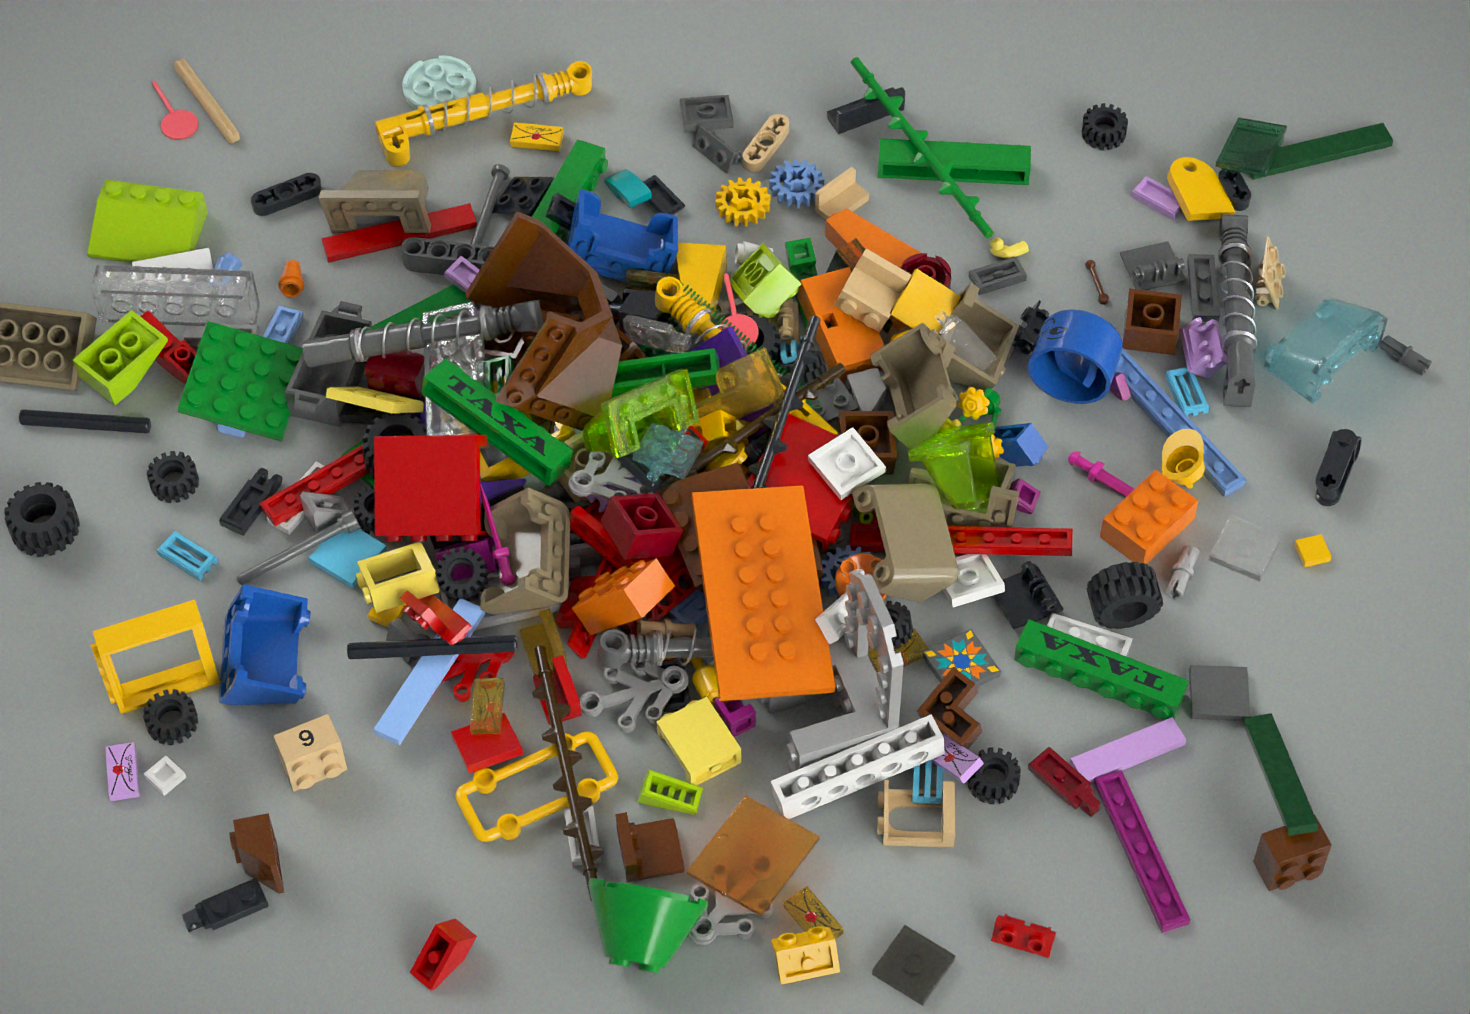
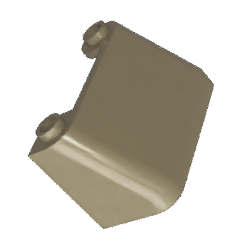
[870,323,958,453]
[852,483,959,603]
[480,487,570,615]

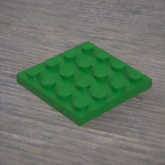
[177,321,303,442]

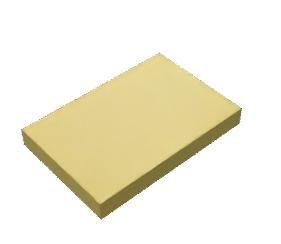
[326,387,424,413]

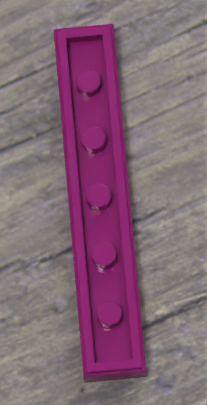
[1094,770,1190,933]

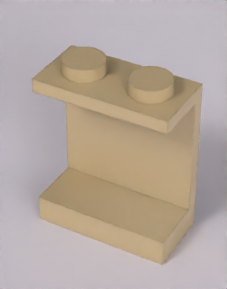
[834,248,911,332]

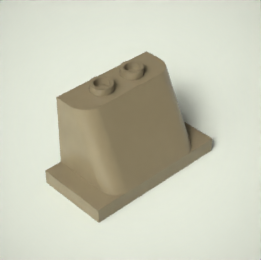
[319,170,431,233]
[939,283,1019,391]
[908,446,1020,527]

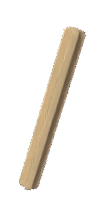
[174,58,240,144]

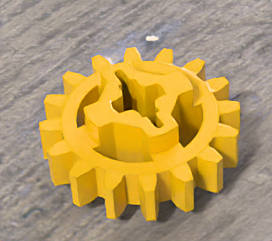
[715,177,770,227]

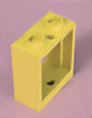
[355,541,440,613]

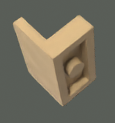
[815,167,870,221]

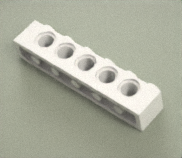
[771,714,945,821]

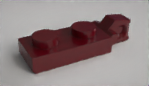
[1028,747,1100,817]

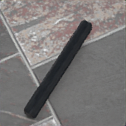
[19,409,151,433]

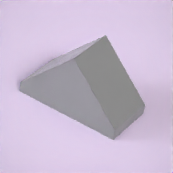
[300,492,355,533]

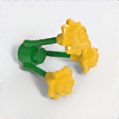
[935,387,1004,459]

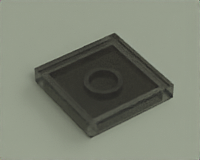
[872,925,956,1006]

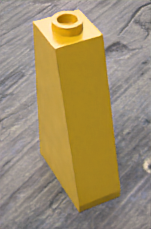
[676,242,728,322]

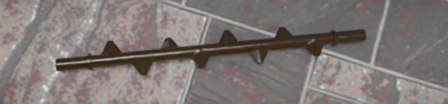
[644,363,846,494]
[532,646,604,901]

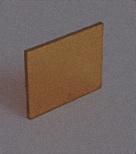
[686,796,820,916]

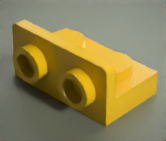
[771,926,840,985]

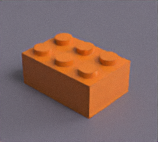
[1100,469,1199,564]
[572,559,675,635]

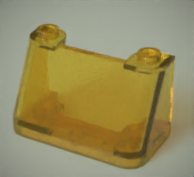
[649,347,783,427]

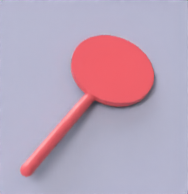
[152,81,198,140]
[719,273,758,347]

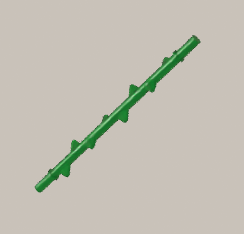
[850,57,994,239]

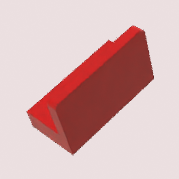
[532,655,581,725]

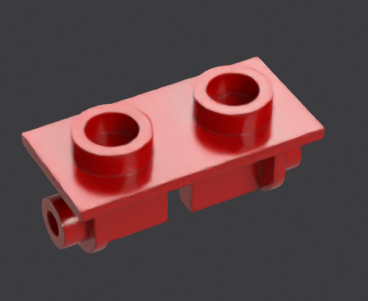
[991,914,1056,958]

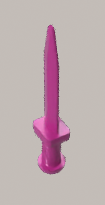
[1068,451,1134,497]
[480,483,516,585]

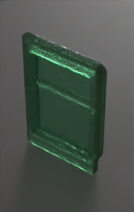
[1216,117,1287,176]

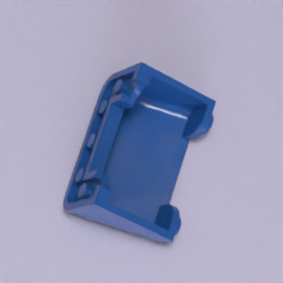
[568,189,678,289]
[219,584,311,706]

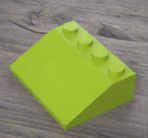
[87,179,208,263]

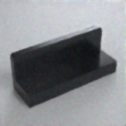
[827,87,905,135]

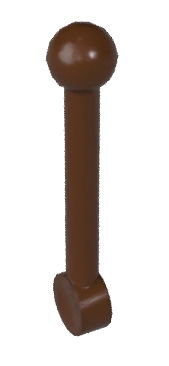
[1085,260,1109,305]

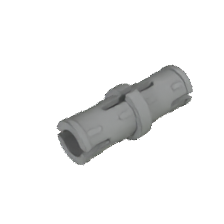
[1165,545,1200,600]

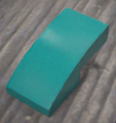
[604,169,652,209]

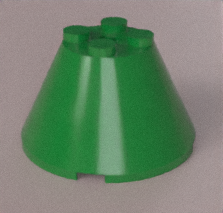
[588,878,708,973]

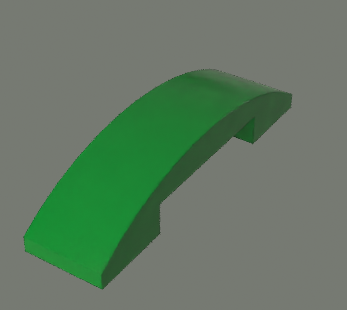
[785,238,831,330]

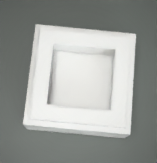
[144,756,186,796]

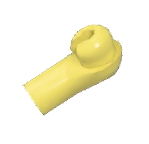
[990,238,1029,259]

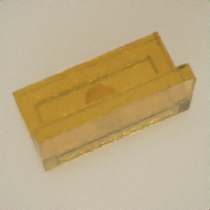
[520,608,567,676]

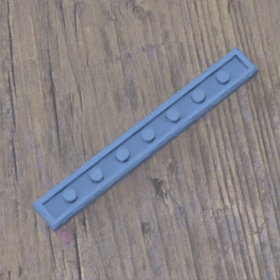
[1115,348,1246,497]

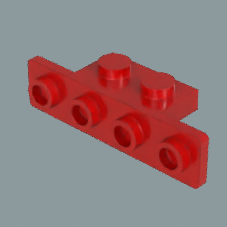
[554,557,618,659]
[399,591,472,646]

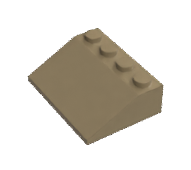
[0,302,97,391]

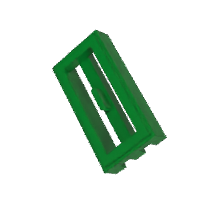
[485,355,514,395]

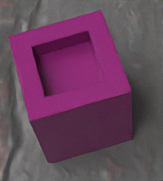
[714,697,756,737]

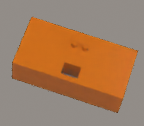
[797,267,884,381]

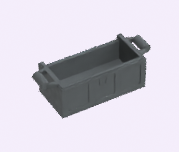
[285,301,372,427]

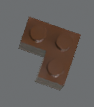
[917,667,983,749]

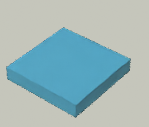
[309,529,387,589]

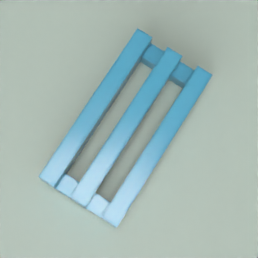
[780,336,804,364]
[1165,367,1209,417]
[157,531,218,581]
[912,760,943,804]

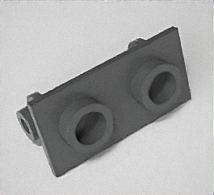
[693,125,742,173]

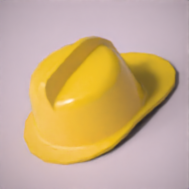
[1162,429,1205,489]

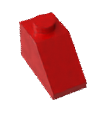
[409,918,477,991]

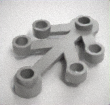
[568,445,671,500]
[580,659,689,733]
[688,854,773,945]

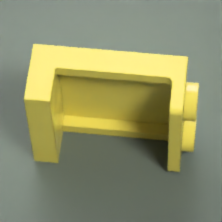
[656,697,741,785]

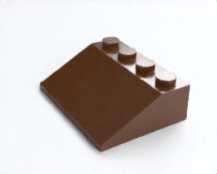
[656,462,751,594]

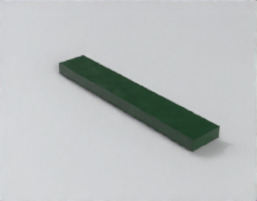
[1243,123,1394,180]
[1243,713,1318,836]

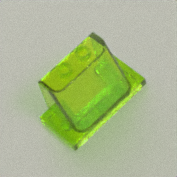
[583,369,700,457]
[908,422,1000,510]

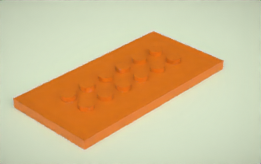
[691,485,836,701]

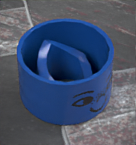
[1028,309,1123,404]

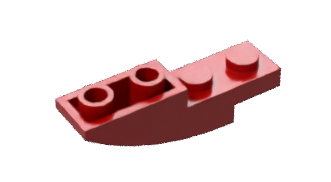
[140,310,197,385]

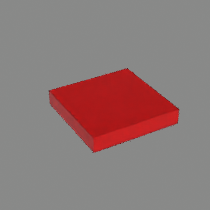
[451,713,523,773]

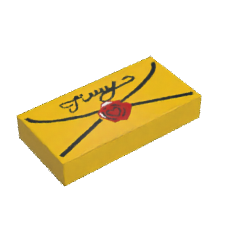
[510,122,564,152]

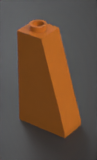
[825,208,921,268]

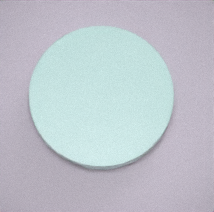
[402,55,477,110]

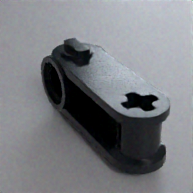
[1315,429,1362,506]

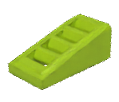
[637,769,703,815]

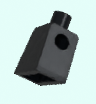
[609,292,673,341]

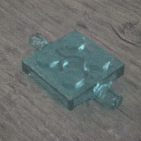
[632,423,703,482]

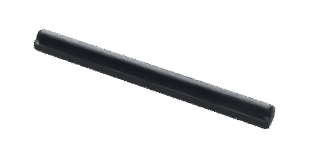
[347,635,518,660]

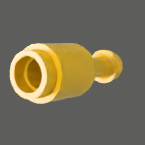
[684,657,729,707]

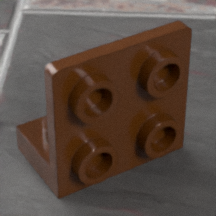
[615,812,685,882]

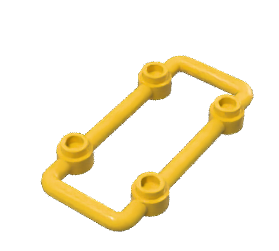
[455,731,618,842]

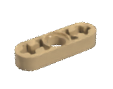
[743,114,789,172]

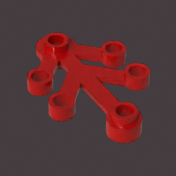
[432,635,515,702]

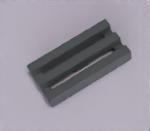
[969,257,1027,295]

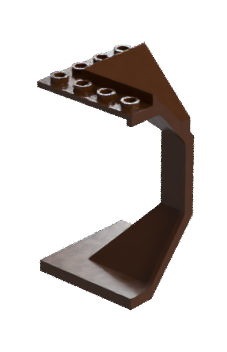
[465,211,622,431]

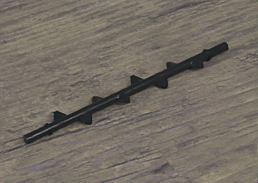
[748,316,821,489]

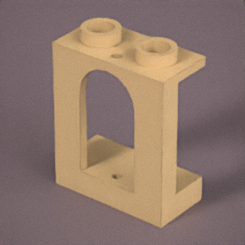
[877,780,955,847]

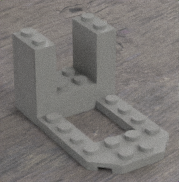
[759,569,904,773]

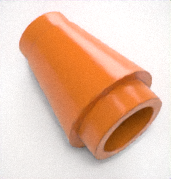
[278,260,304,298]

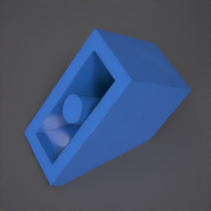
[994,423,1049,467]

